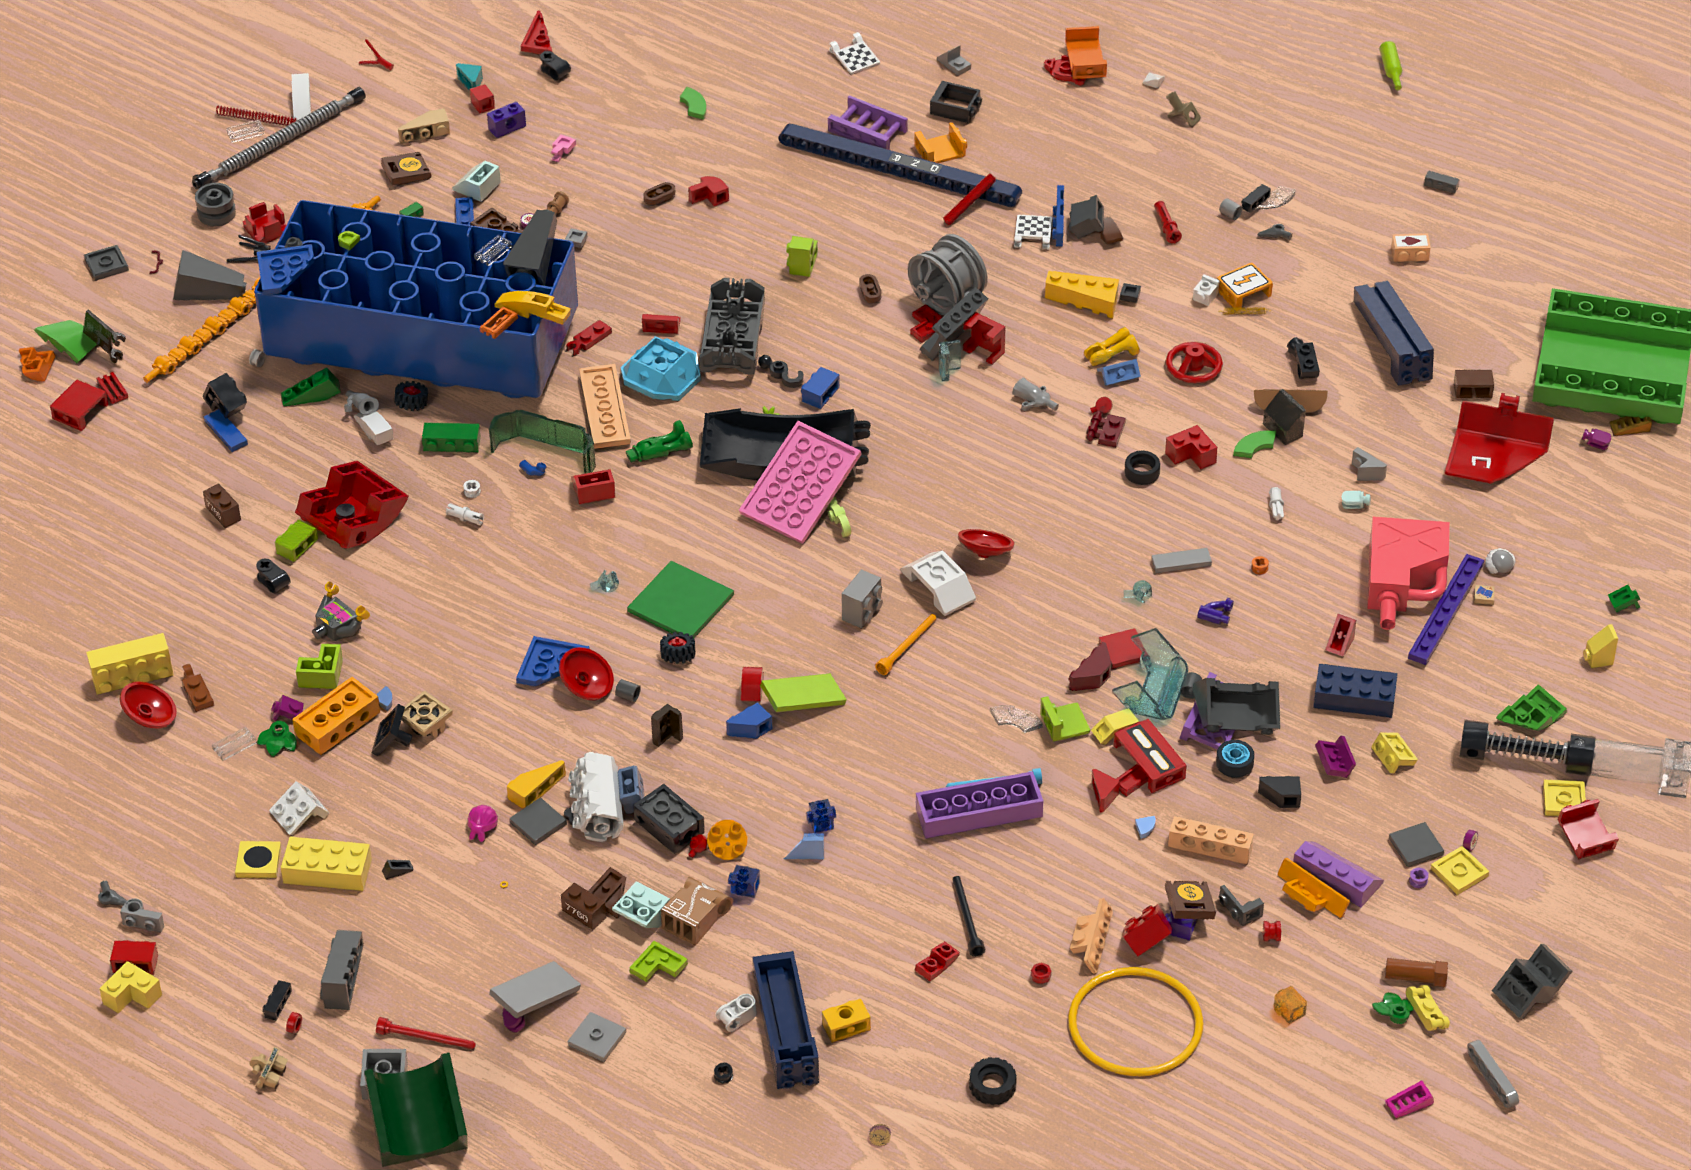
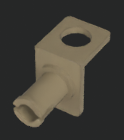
[1166,91,1201,127]

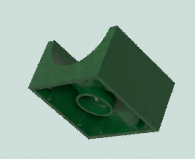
[364,1052,468,1167]

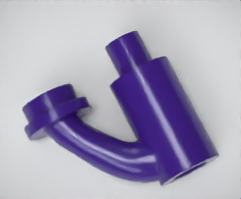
[1197,598,1234,625]

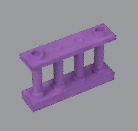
[828,95,908,150]

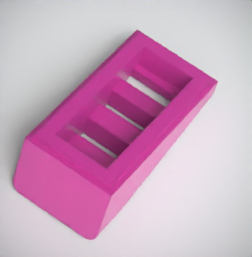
[1385,1080,1434,1118]

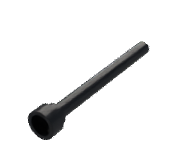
[952,876,986,957]

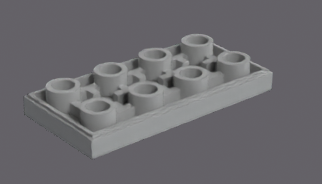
[489,961,581,1018]

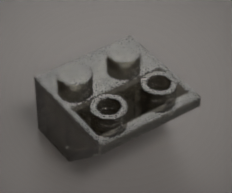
[1263,389,1306,445]

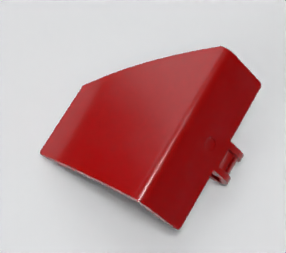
[1445,393,1554,484]

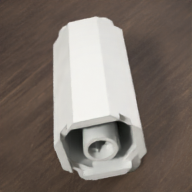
[568,752,624,842]

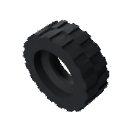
[969,1057,1017,1105]

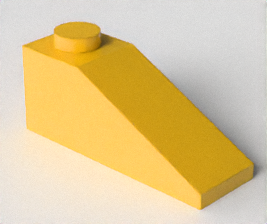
[507,760,566,809]

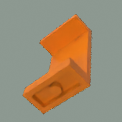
[1065,26,1107,79]

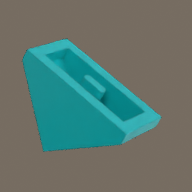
[456,63,483,91]

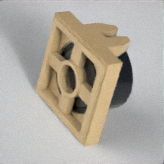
[401,691,453,738]

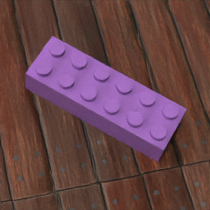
[916,771,1044,839]

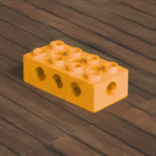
[292,677,380,755]

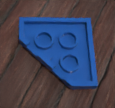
[257,244,314,295]
[516,636,590,686]

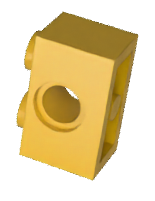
[822,998,871,1043]

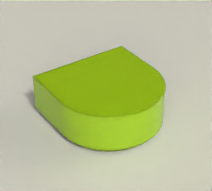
[338,231,361,250]

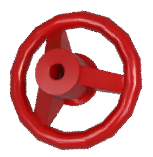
[1165,342,1223,384]

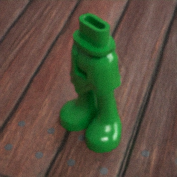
[626,420,693,462]

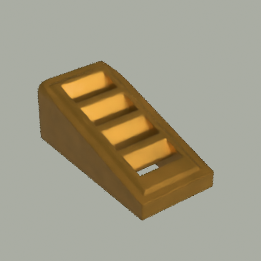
[1609,416,1652,436]

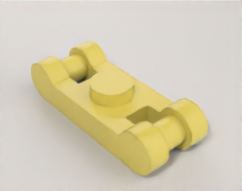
[1406,985,1450,1031]

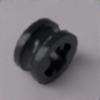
[714,1063,733,1083]

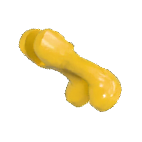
[1084,327,1140,366]

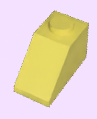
[1583,624,1618,668]

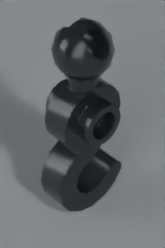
[758,355,804,388]

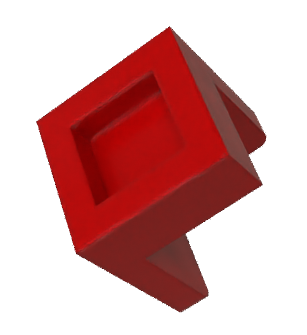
[470,84,495,114]

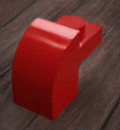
[688,176,729,206]
[741,667,764,701]

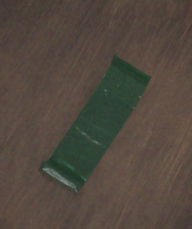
[489,410,596,474]

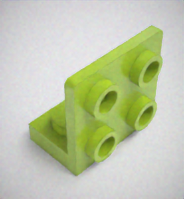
[1040,696,1090,742]

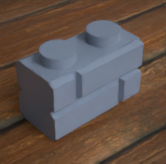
[618,766,644,814]

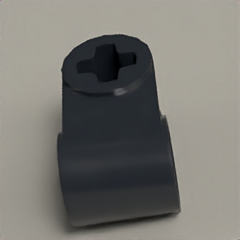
[540,51,571,81]
[256,558,291,594]

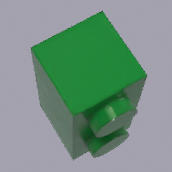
[399,202,424,218]

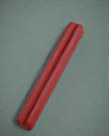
[943,174,996,225]

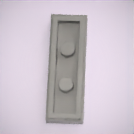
[1151,548,1212,573]

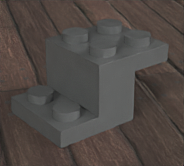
[1492,944,1573,1018]

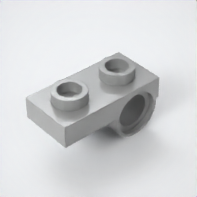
[120,898,164,932]

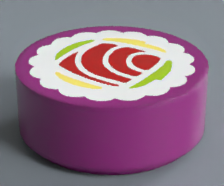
[520,213,534,229]
[1463,829,1478,851]

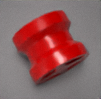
[1263,921,1281,942]

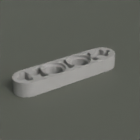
[1467,1040,1519,1108]

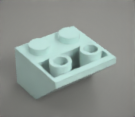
[452,161,501,202]
[612,881,670,928]

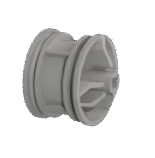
[907,234,988,315]

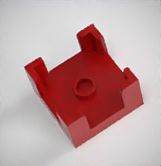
[963,312,1006,365]

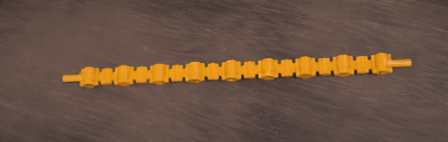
[143,195,381,383]

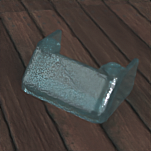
[1112,628,1188,720]

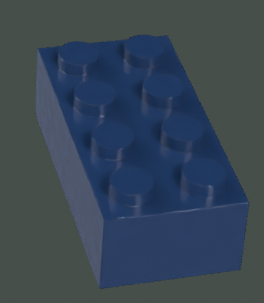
[1313,663,1398,718]

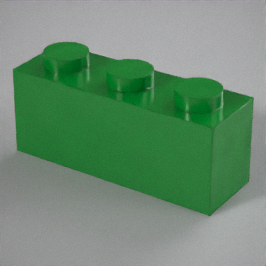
[422,423,481,453]

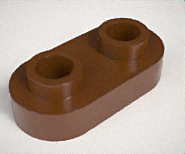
[643,182,676,206]
[859,274,882,303]

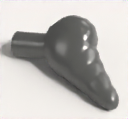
[1257,224,1293,240]
[98,881,127,906]

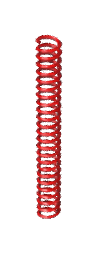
[216,105,297,126]

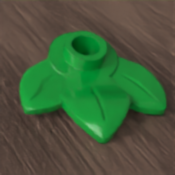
[257,721,297,757]
[1372,992,1414,1024]

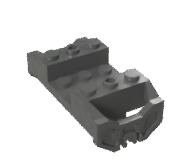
[699,278,765,375]

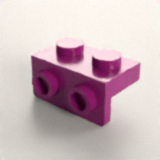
[1315,735,1356,778]

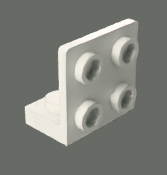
[269,781,329,836]

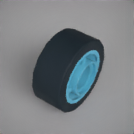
[1216,740,1254,778]

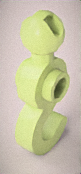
[826,497,851,537]

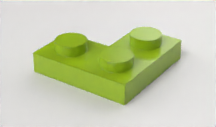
[629,941,688,982]

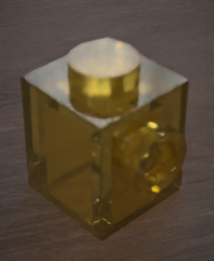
[1273,985,1307,1024]

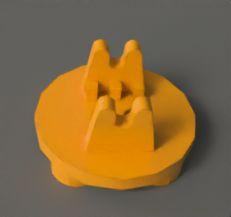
[707,819,748,860]

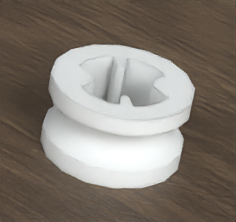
[249,349,266,367]
[463,480,481,498]

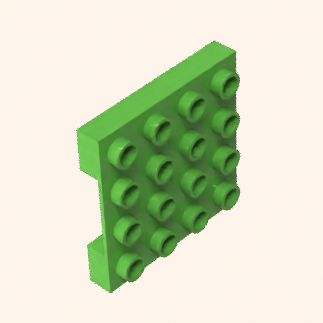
[1532,288,1691,424]

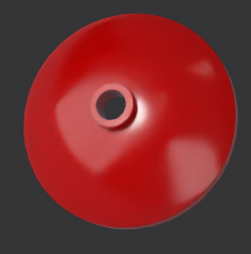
[958,529,1015,558]
[559,647,614,700]
[120,682,177,729]

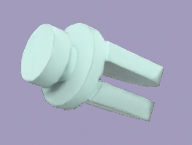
[1341,491,1371,509]

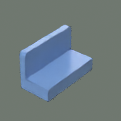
[1097,359,1141,385]

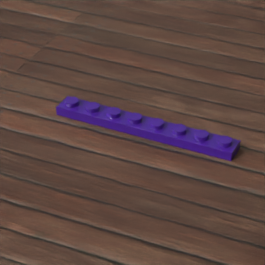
[1408,554,1484,665]

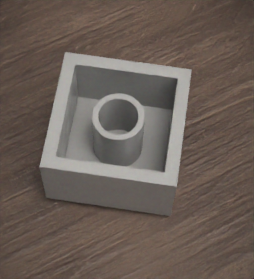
[842,569,883,628]
[360,1049,408,1099]

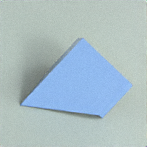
[784,833,824,859]

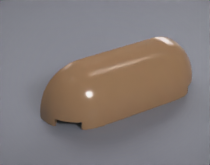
[1254,389,1328,413]

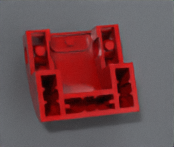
[295,461,409,549]

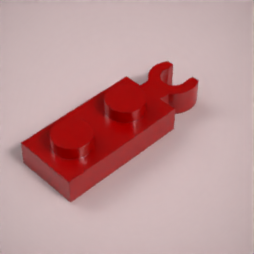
[566,320,612,356]

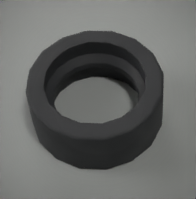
[1125,450,1161,485]

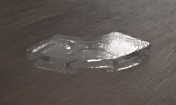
[1256,186,1296,209]
[990,705,1043,733]

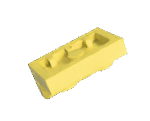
[1372,732,1418,773]

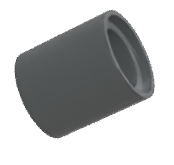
[1180,672,1202,699]
[615,679,641,702]

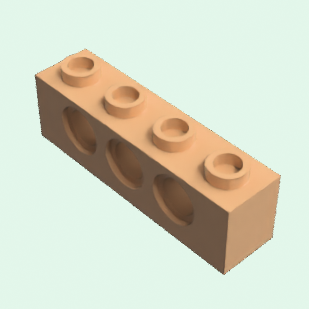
[1168,816,1254,865]

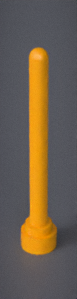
[875,614,936,675]

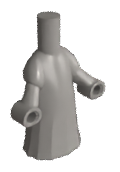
[1012,378,1059,411]
[344,390,379,414]

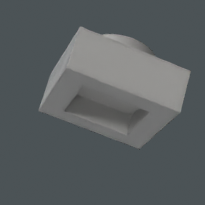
[565,228,588,248]

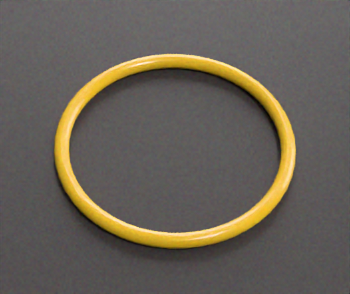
[1068,967,1203,1076]

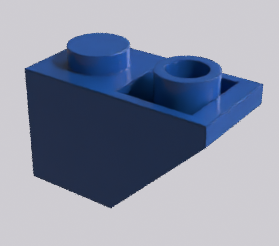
[726,702,772,739]

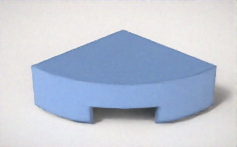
[376,686,393,711]

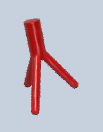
[359,39,394,70]

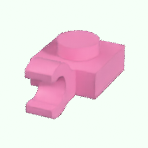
[551,135,576,162]

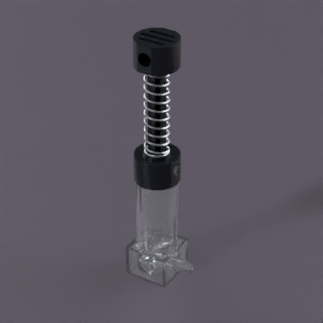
[1459,720,1691,798]

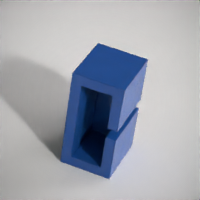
[801,367,840,409]

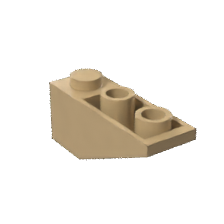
[398,108,450,144]

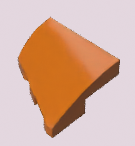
[19,347,56,381]

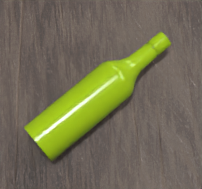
[1379,41,1402,90]

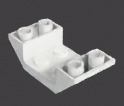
[900,550,976,616]

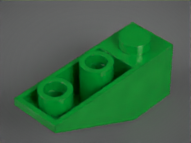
[281,367,341,407]

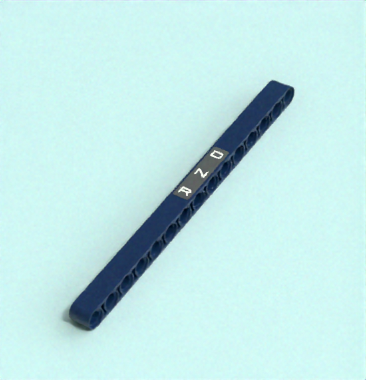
[778,123,1023,207]

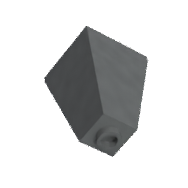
[503,209,557,286]
[173,250,247,300]

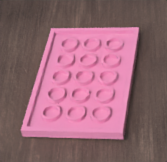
[739,421,862,544]

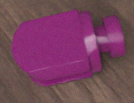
[1582,428,1611,450]
[502,1008,525,1033]

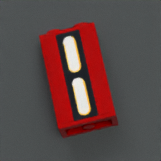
[1114,719,1187,793]

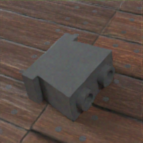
[1069,195,1104,239]

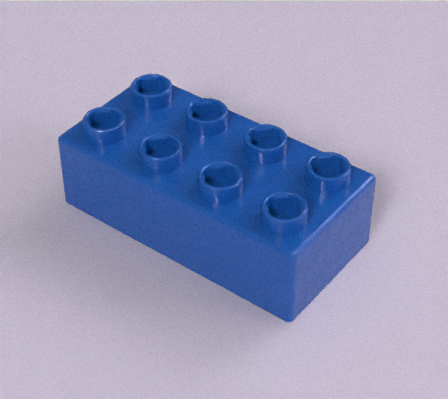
[254,200,578,398]

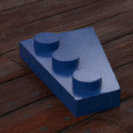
[1052,185,1064,247]

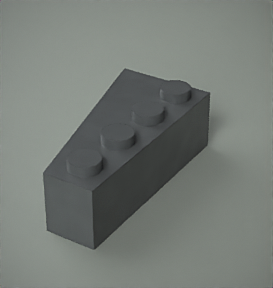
[320,930,364,1010]

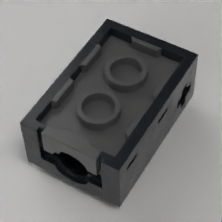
[633,784,705,854]

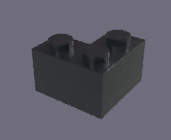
[202,372,247,419]

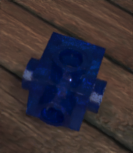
[806,799,836,833]
[728,865,760,898]

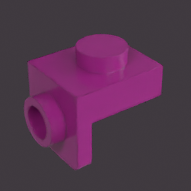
[271,695,304,721]

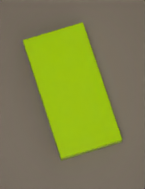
[760,673,847,712]

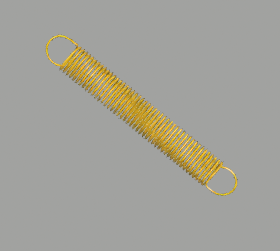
[1218,307,1271,315]

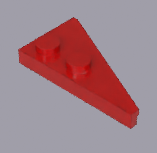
[521,10,552,54]

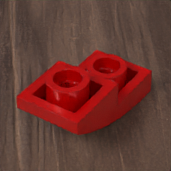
[915,941,960,981]

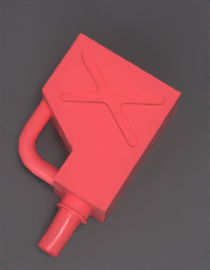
[1367,517,1450,630]

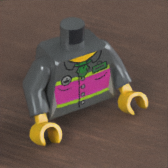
[312,581,370,641]

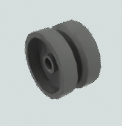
[195,183,236,226]

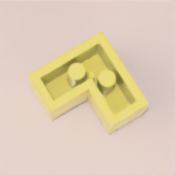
[99,961,162,1013]

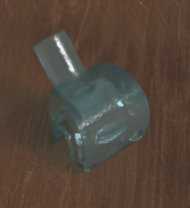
[590,570,619,592]
[1123,580,1152,603]

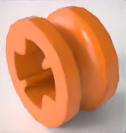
[1251,556,1269,574]

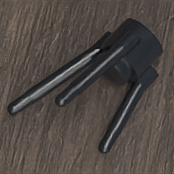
[226,235,271,262]

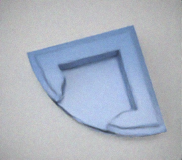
[1135,816,1156,839]

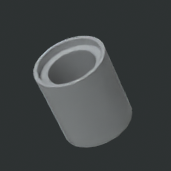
[1219,198,1243,220]

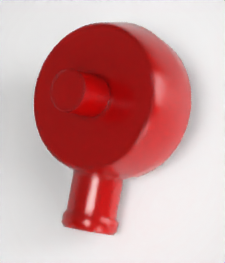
[1090,397,1113,414]
[688,834,708,858]

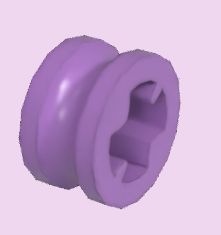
[1409,868,1429,888]

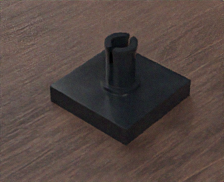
[371,704,412,756]

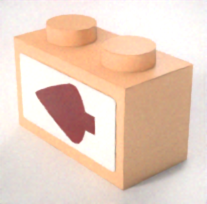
[1391,234,1431,262]

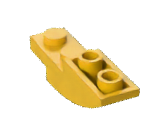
[494,291,571,325]

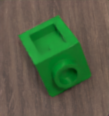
[1608,584,1641,612]

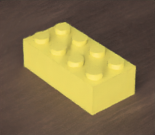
[86,633,174,695]
[281,837,372,891]

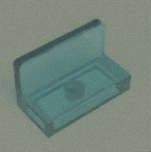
[939,340,961,381]

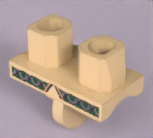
[250,1047,288,1089]

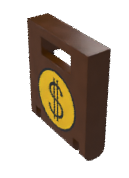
[381,152,432,185]
[1165,881,1216,919]

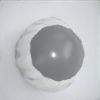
[1485,548,1516,574]

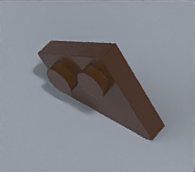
[588,867,627,918]

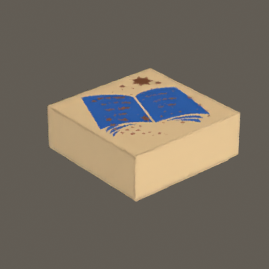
[1474,585,1494,605]

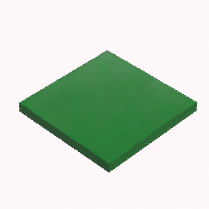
[627,561,734,638]

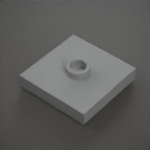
[568,1012,626,1062]

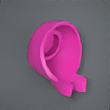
[467,805,498,843]

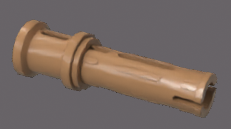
[547,191,569,215]

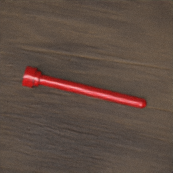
[376,1017,476,1049]

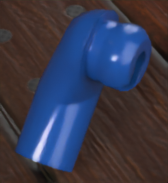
[519,460,547,476]

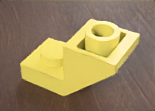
[1091,708,1140,745]

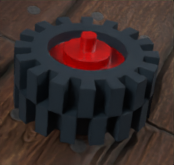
[394,381,428,411]
[660,632,696,664]

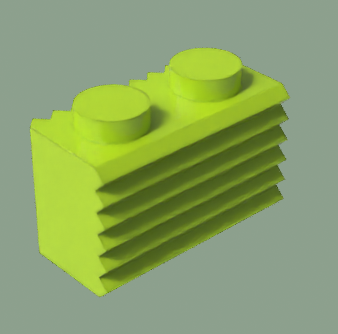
[275,519,318,562]

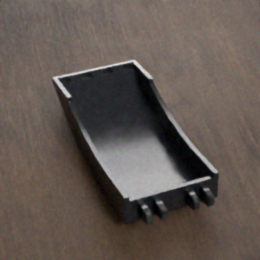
[700,408,871,481]

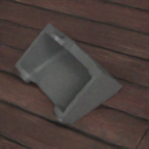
[1193,678,1280,735]

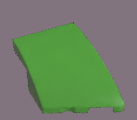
[34,320,97,363]
[1496,684,1567,731]

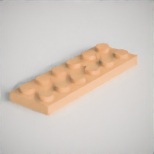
[579,364,631,449]

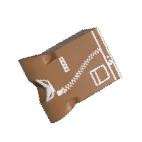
[661,877,733,946]

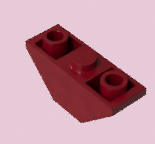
[1068,642,1111,691]

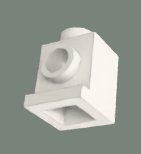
[1193,274,1220,306]

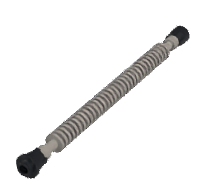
[192,87,366,189]

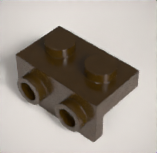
[651,704,683,747]

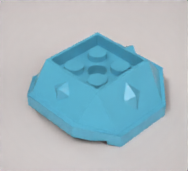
[620,336,701,401]

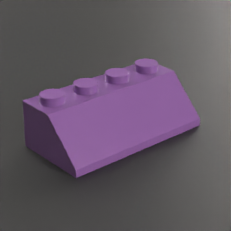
[1293,841,1384,908]

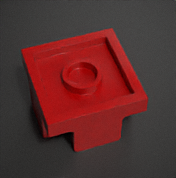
[242,202,286,243]

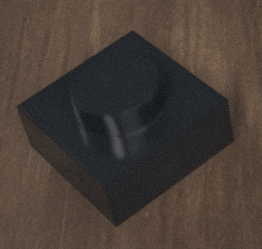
[1120,283,1141,303]

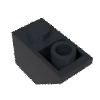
[1258,776,1302,808]

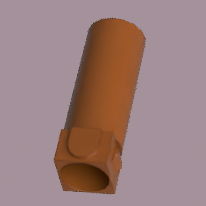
[1385,958,1448,987]

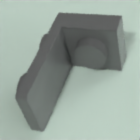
[1219,885,1264,926]

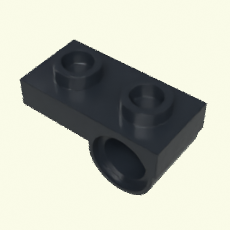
[1294,342,1320,379]

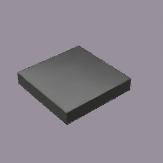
[84,245,129,281]
[509,797,567,845]
[1389,822,1444,867]

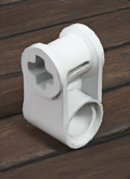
[715,994,756,1032]

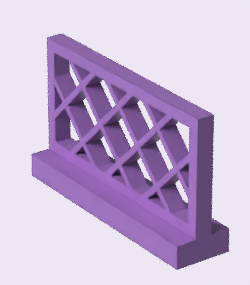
[1180,672,1235,750]

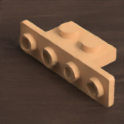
[1070,898,1113,973]

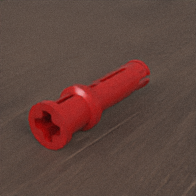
[1154,201,1182,244]

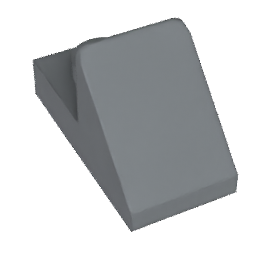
[937,45,971,76]
[1352,447,1387,481]

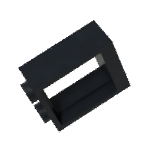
[930,81,982,123]

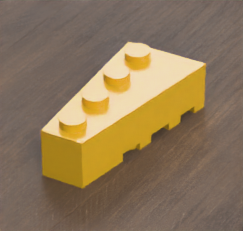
[1045,271,1119,319]

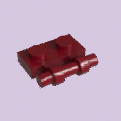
[1086,411,1126,448]

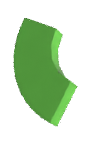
[680,87,707,120]
[1233,431,1276,458]

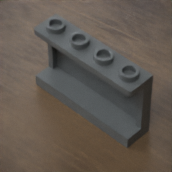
[919,287,989,361]

